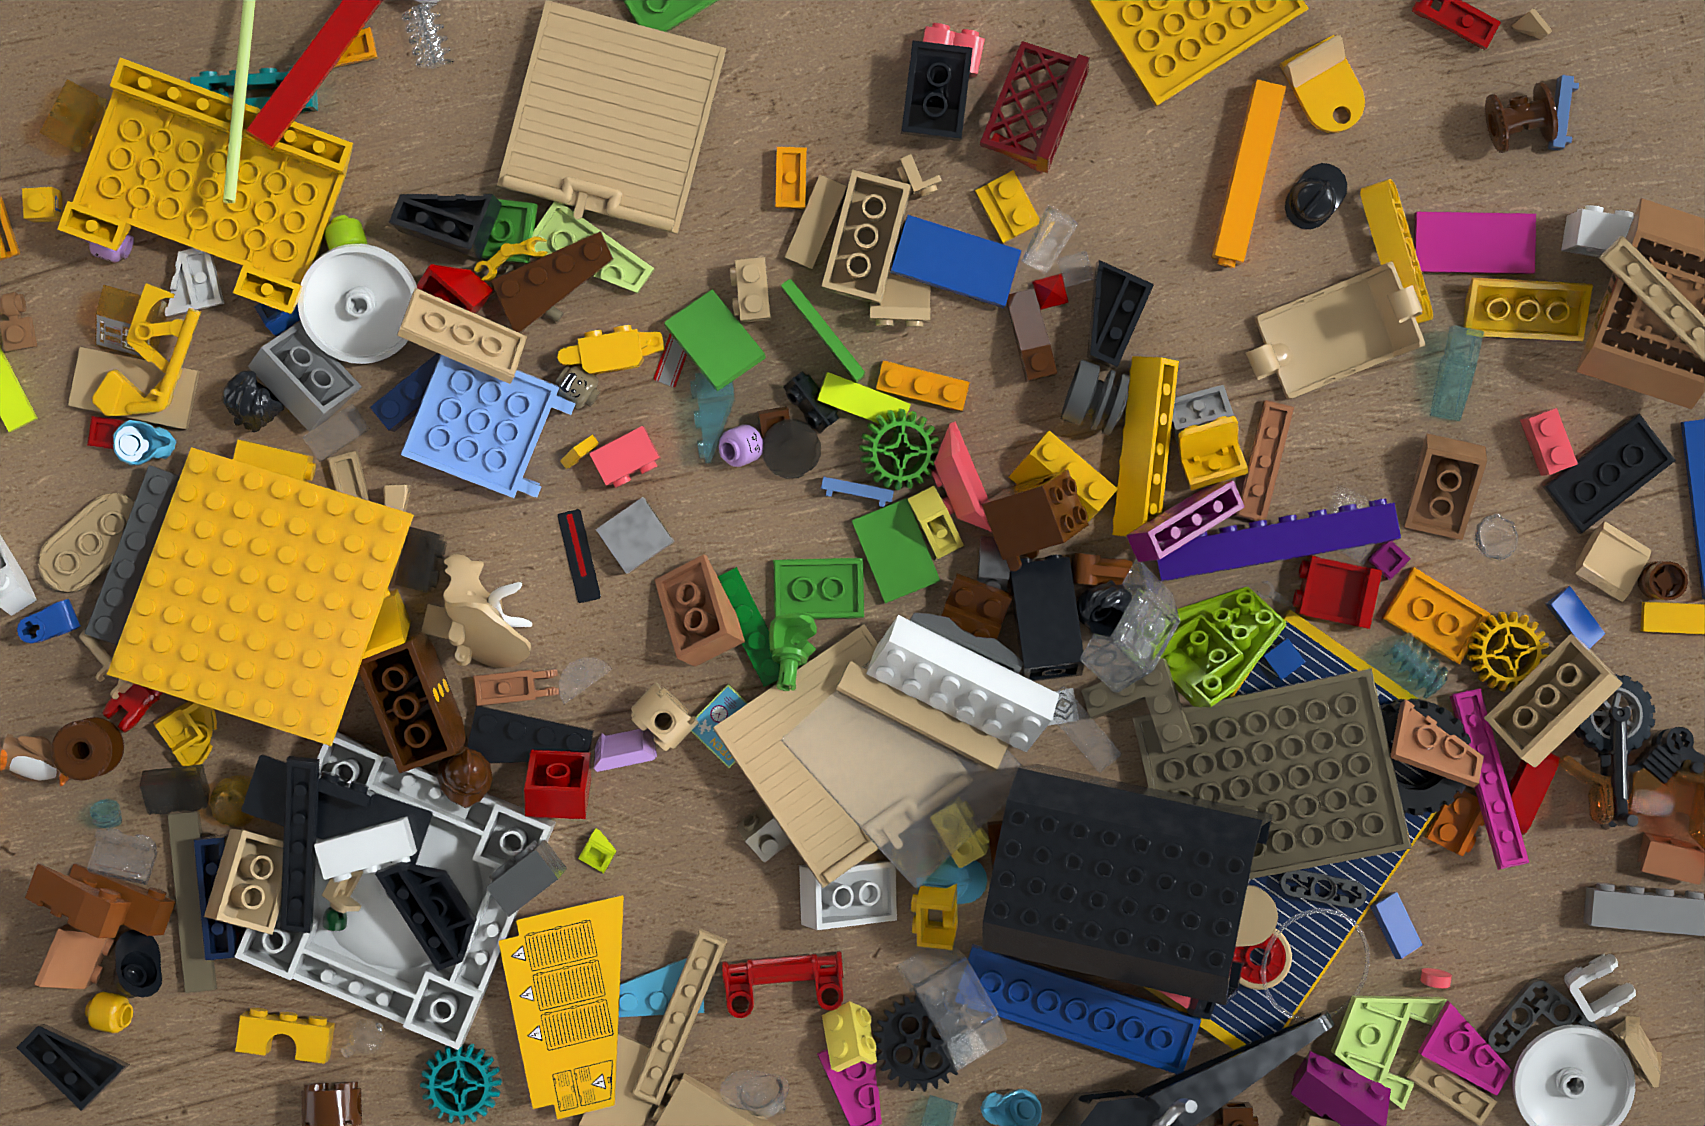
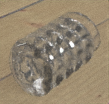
[402,2,454,69]

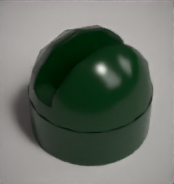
[322,907,347,931]

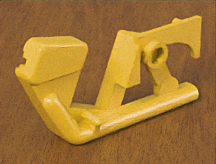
[92,283,201,416]

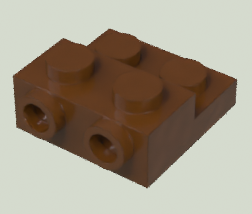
[940,573,1013,640]

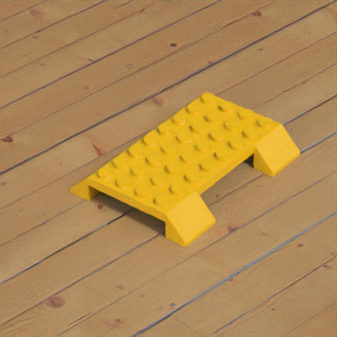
[57,57,353,314]

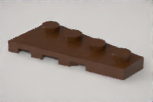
[491,231,614,333]

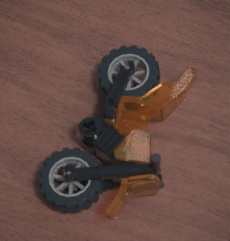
[1559,674,1705,850]

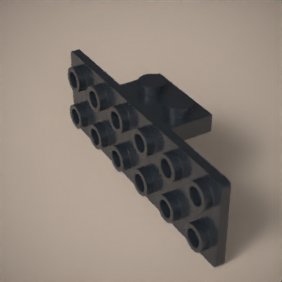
[241,754,433,864]

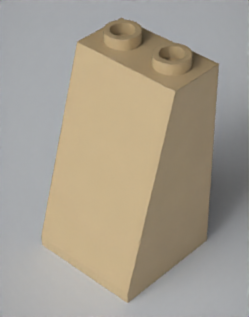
[651,1073,776,1126]

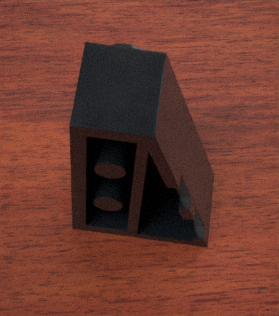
[389,194,502,259]
[1087,260,1154,369]
[16,1024,130,1111]

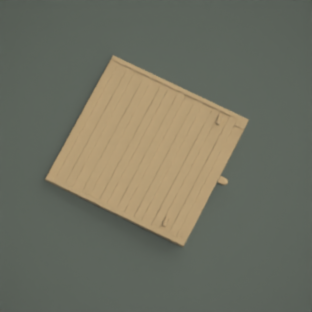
[497,0,727,234]
[713,624,973,888]

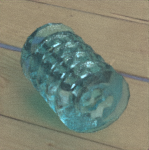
[1383,633,1448,700]

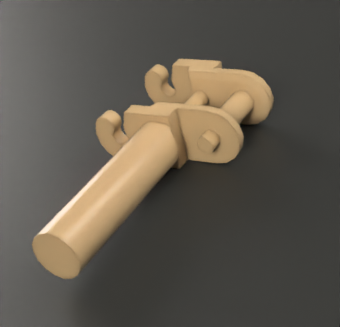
[79,631,133,699]

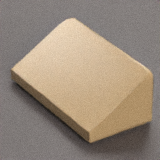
[1283,35,1345,88]

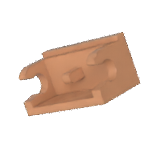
[1637,832,1705,885]

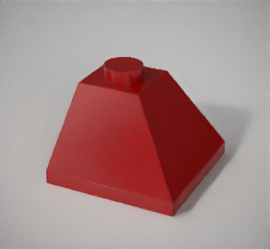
[417,264,493,314]

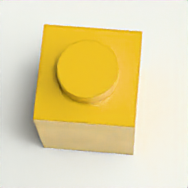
[22,187,63,223]

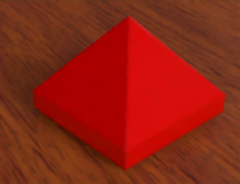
[1032,274,1069,310]

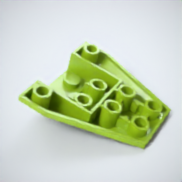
[1135,586,1286,707]

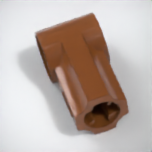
[1072,553,1133,586]

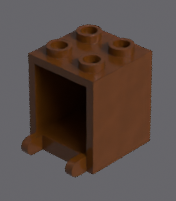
[982,469,1089,571]

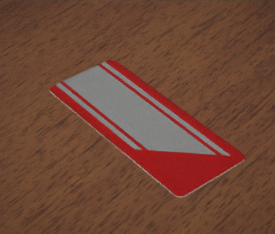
[654,334,687,387]

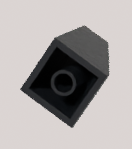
[1009,555,1085,681]

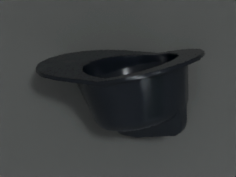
[1285,163,1348,230]
[113,929,162,998]

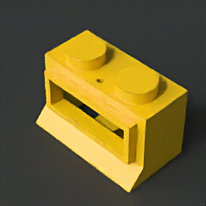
[911,884,958,950]

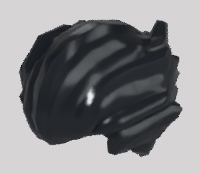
[222,370,285,433]
[1077,580,1137,641]

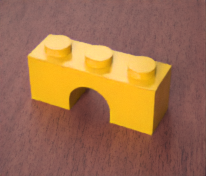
[235,1008,335,1064]

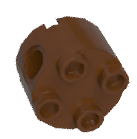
[301,1082,362,1126]

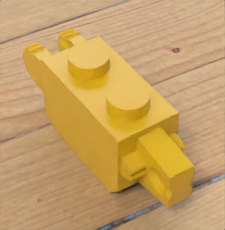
[557,325,664,375]

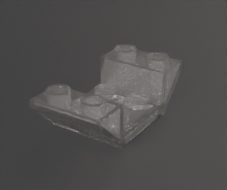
[1080,559,1180,693]
[896,944,1007,1071]

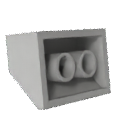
[248,321,362,432]

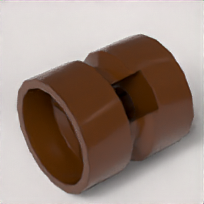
[1638,561,1688,600]

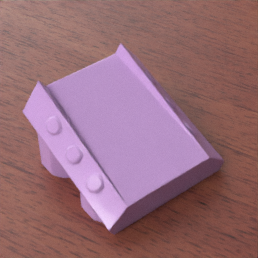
[594,728,657,772]

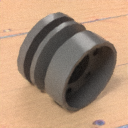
[1060,360,1130,435]

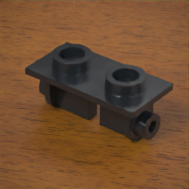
[783,371,839,434]

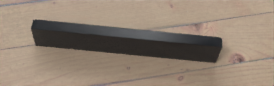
[280,756,320,933]

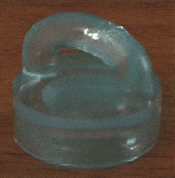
[90,799,122,829]

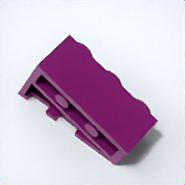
[1291,1051,1391,1126]

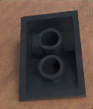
[901,40,973,141]

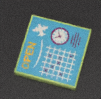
[691,684,748,768]

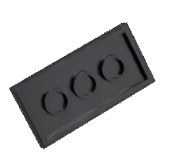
[1543,413,1676,534]

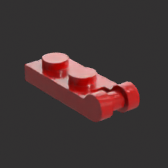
[1412,0,1501,50]

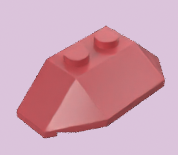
[932,421,992,533]

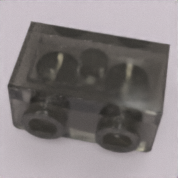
[394,527,447,593]

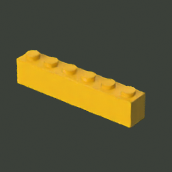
[1112,356,1179,537]

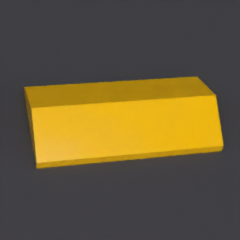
[1463,278,1593,341]

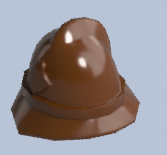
[437,746,493,808]

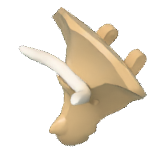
[443,554,532,668]

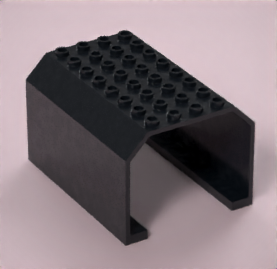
[982,764,1273,1006]

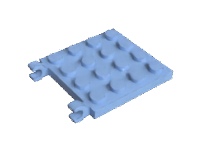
[401,354,575,498]

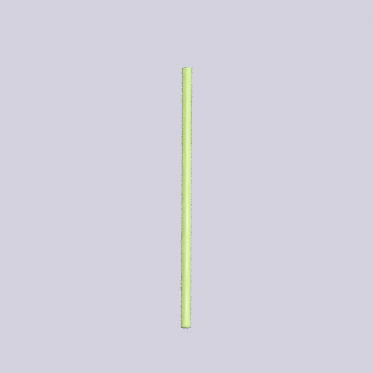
[223,0,256,204]

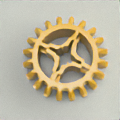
[1467,611,1549,692]

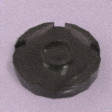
[762,419,821,479]

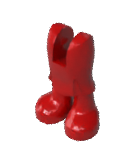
[102,683,163,733]

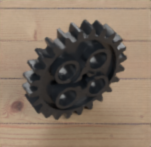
[872,993,969,1092]

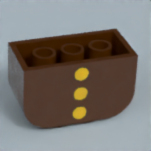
[358,632,466,774]

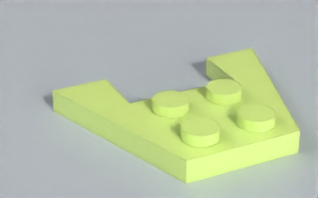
[1331,996,1447,1110]

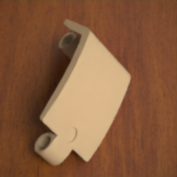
[1246,261,1425,399]

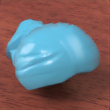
[113,420,177,465]
[980,1089,1042,1126]

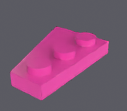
[1418,1000,1512,1096]
[817,1029,882,1126]

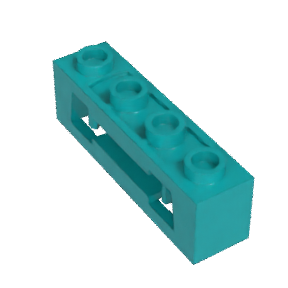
[190,67,318,112]

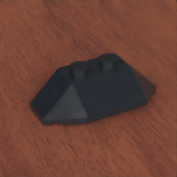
[375,862,477,971]

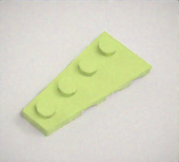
[532,201,655,293]

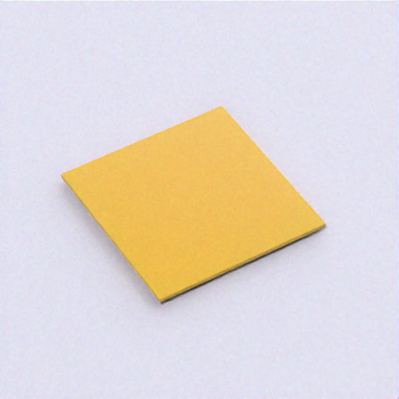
[107,447,414,746]

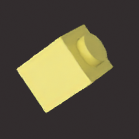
[908,486,964,559]

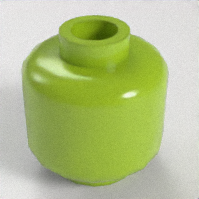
[324,215,368,250]

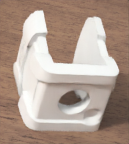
[1564,954,1636,1022]

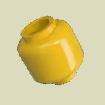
[85,992,133,1033]

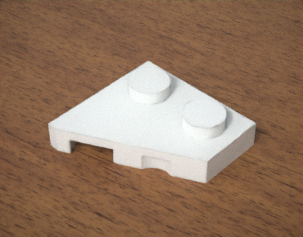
[165,248,224,317]

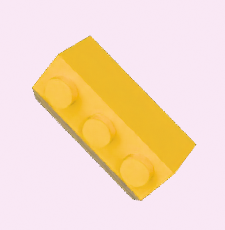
[1008,431,1118,535]

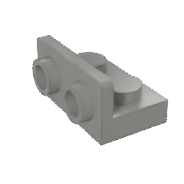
[1172,385,1234,444]

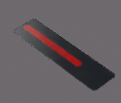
[558,509,601,603]

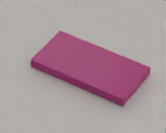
[1414,212,1536,274]

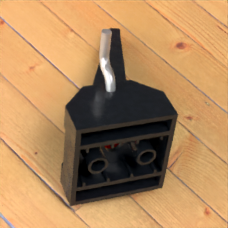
[1050,1010,1335,1126]

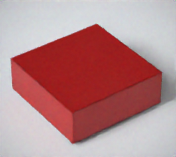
[87,416,124,449]

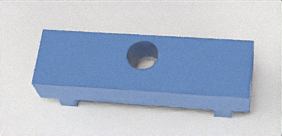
[1548,75,1579,151]
[821,477,894,507]

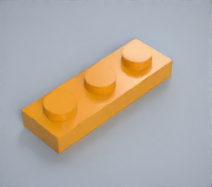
[876,360,970,411]

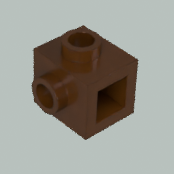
[1214,1102,1259,1126]

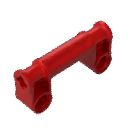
[722,951,844,1018]

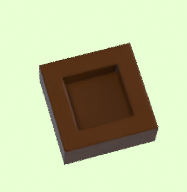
[757,406,792,443]

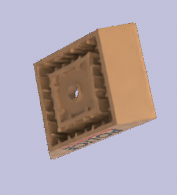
[1576,198,1705,410]

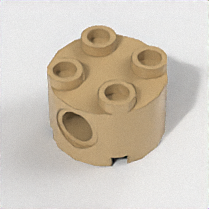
[631,682,699,751]

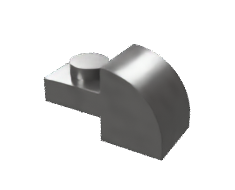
[977,536,1010,592]

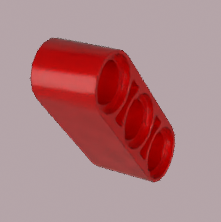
[1508,753,1560,835]

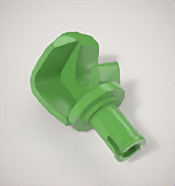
[769,614,817,691]

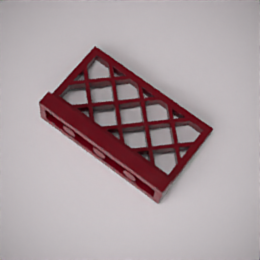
[980,41,1090,173]

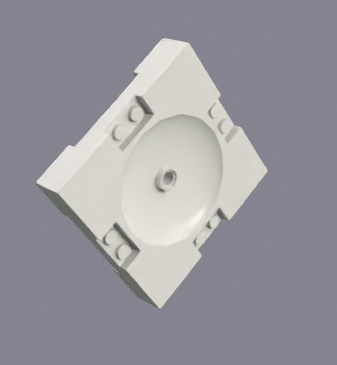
[235,731,556,1050]

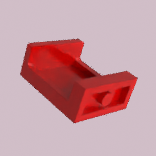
[1292,555,1383,629]

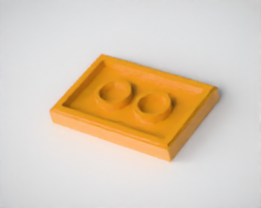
[1382,567,1491,665]

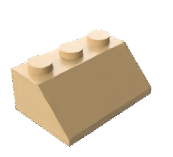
[204,829,283,935]

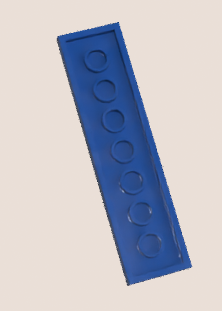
[954,944,1201,1074]

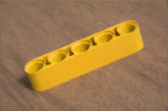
[1360,179,1433,324]

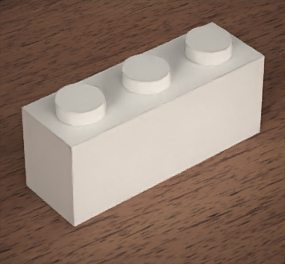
[314,817,417,882]

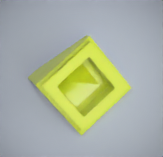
[578,828,616,874]

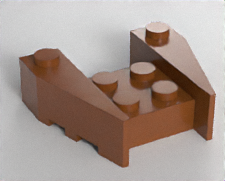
[25,864,176,938]

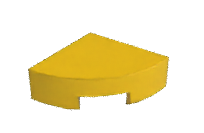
[560,434,599,469]

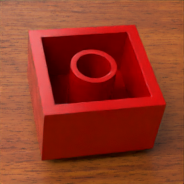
[524,750,591,819]

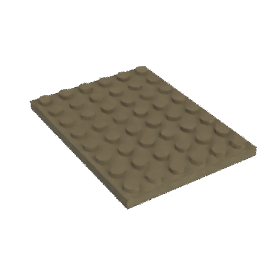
[1133,668,1412,879]

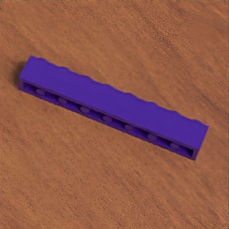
[1157,498,1401,582]

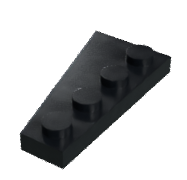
[467,706,594,763]

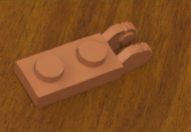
[473,669,560,706]

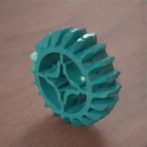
[420,1043,502,1124]

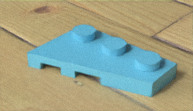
[619,958,705,1017]

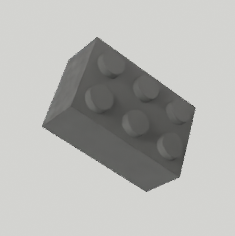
[486,840,567,917]

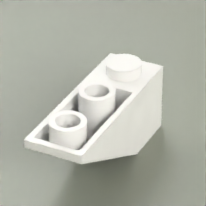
[0,535,37,616]

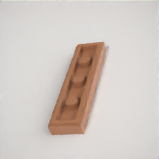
[1235,400,1294,521]

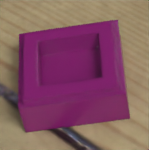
[1367,541,1411,580]

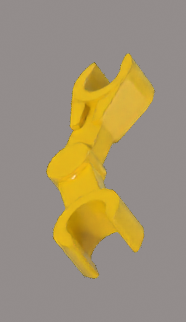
[474,236,548,281]

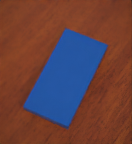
[890,215,1022,308]

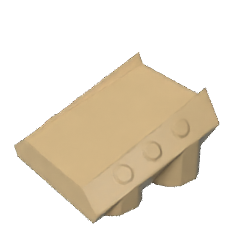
[1575,521,1652,602]
[1609,1016,1662,1087]

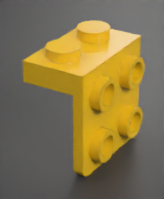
[1178,416,1248,491]

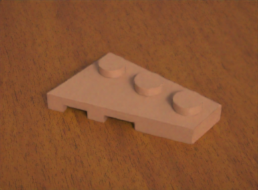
[1390,699,1484,787]

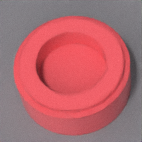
[1420,968,1452,989]

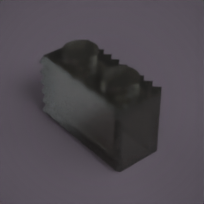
[139,764,210,815]

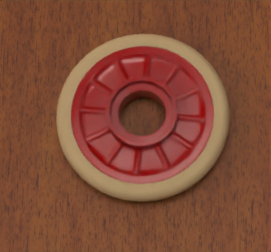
[1233,928,1292,990]

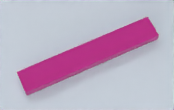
[1449,689,1529,870]

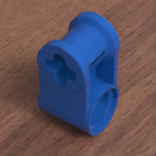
[17,599,81,643]

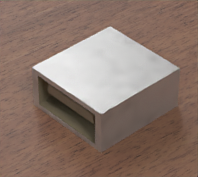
[596,497,675,574]

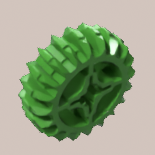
[859,408,939,490]

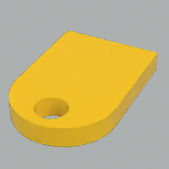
[1279,35,1365,133]

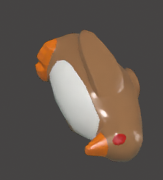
[0,734,71,786]

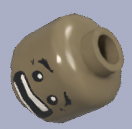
[554,365,601,410]

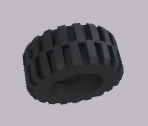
[1380,698,1471,816]

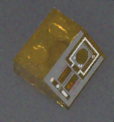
[95,285,168,358]

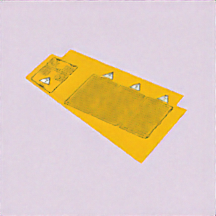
[499,895,624,1119]

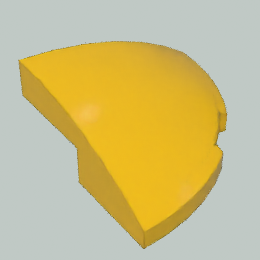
[153,701,217,775]

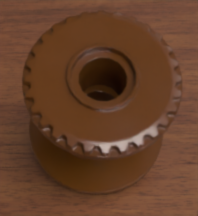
[1485,82,1558,153]
[51,717,124,781]

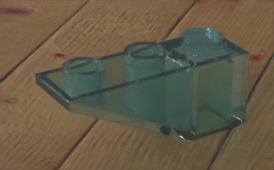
[690,373,735,464]

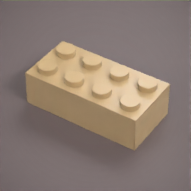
[822,170,911,305]
[1484,634,1623,768]

